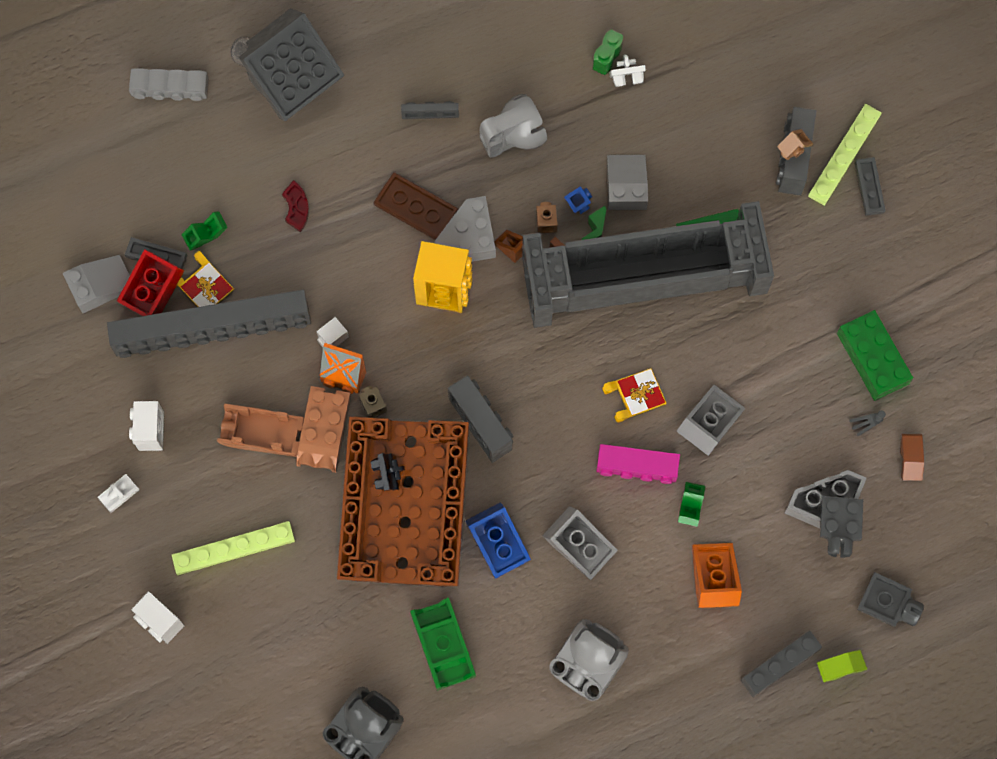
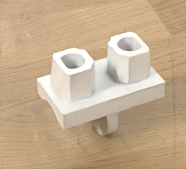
[609,54,646,87]
[98,474,139,513]

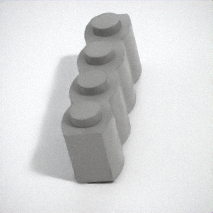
[129,68,208,101]

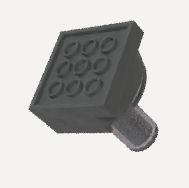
[231,8,345,121]

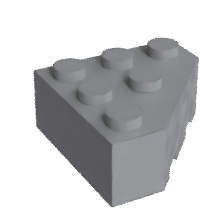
[435,196,496,262]
[785,470,867,528]

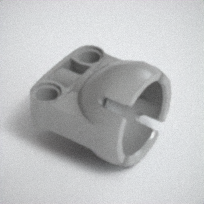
[480,94,547,158]
[550,619,629,701]

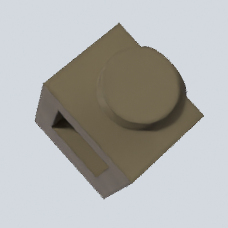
[359,386,387,418]

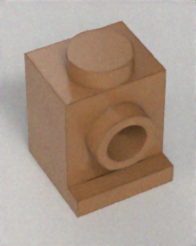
[777,129,813,160]
[536,202,557,233]

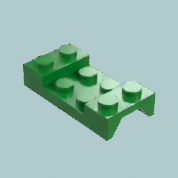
[410,597,476,691]

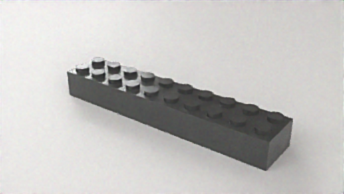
[107,290,311,358]

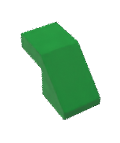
[581,206,607,240]
[181,211,228,251]
[678,482,706,527]

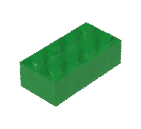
[837,310,913,401]

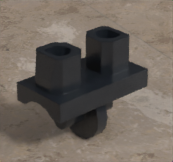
[371,453,405,491]

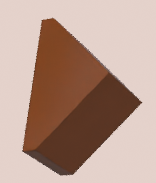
[494,230,522,263]

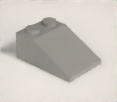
[607,155,648,210]
[63,255,130,313]
[677,385,746,456]
[542,506,618,580]

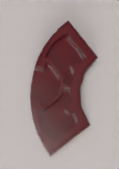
[282,180,309,232]

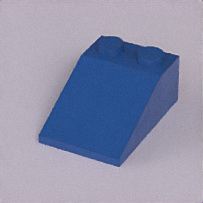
[465,502,531,579]

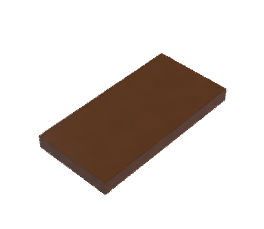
[373,172,459,240]

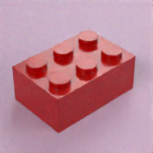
[117,249,185,316]

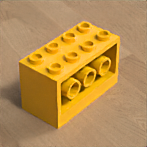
[413,241,473,313]

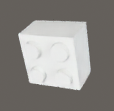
[129,401,164,451]
[131,591,184,644]

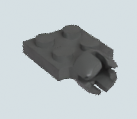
[820,496,863,558]
[857,572,924,627]

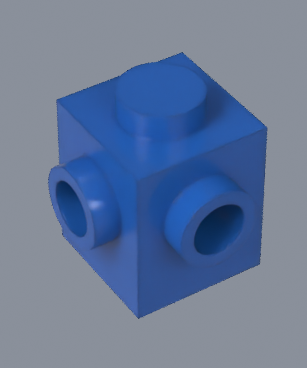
[564,186,592,214]

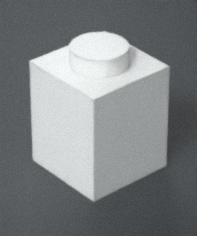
[317,317,349,347]

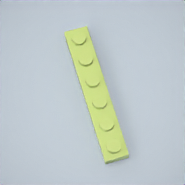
[808,104,882,206]
[172,521,295,575]

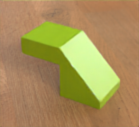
[817,650,867,682]

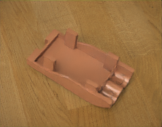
[296,386,351,473]
[217,404,304,457]

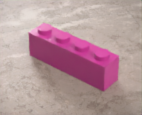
[596,444,680,484]

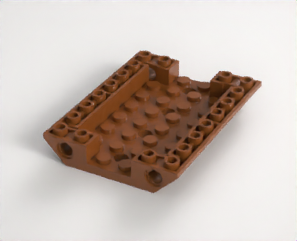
[337,417,469,586]

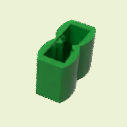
[593,29,623,75]

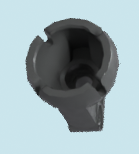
[323,687,404,759]

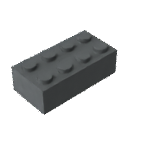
[776,107,817,196]
[448,375,513,463]

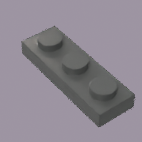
[401,101,459,119]
[855,157,886,216]
[125,237,187,269]

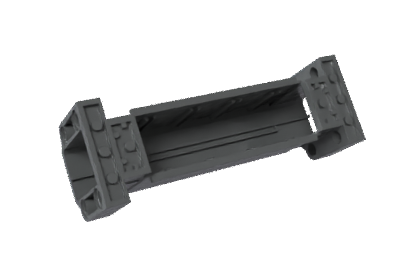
[522,201,774,328]

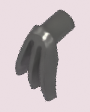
[849,411,886,436]

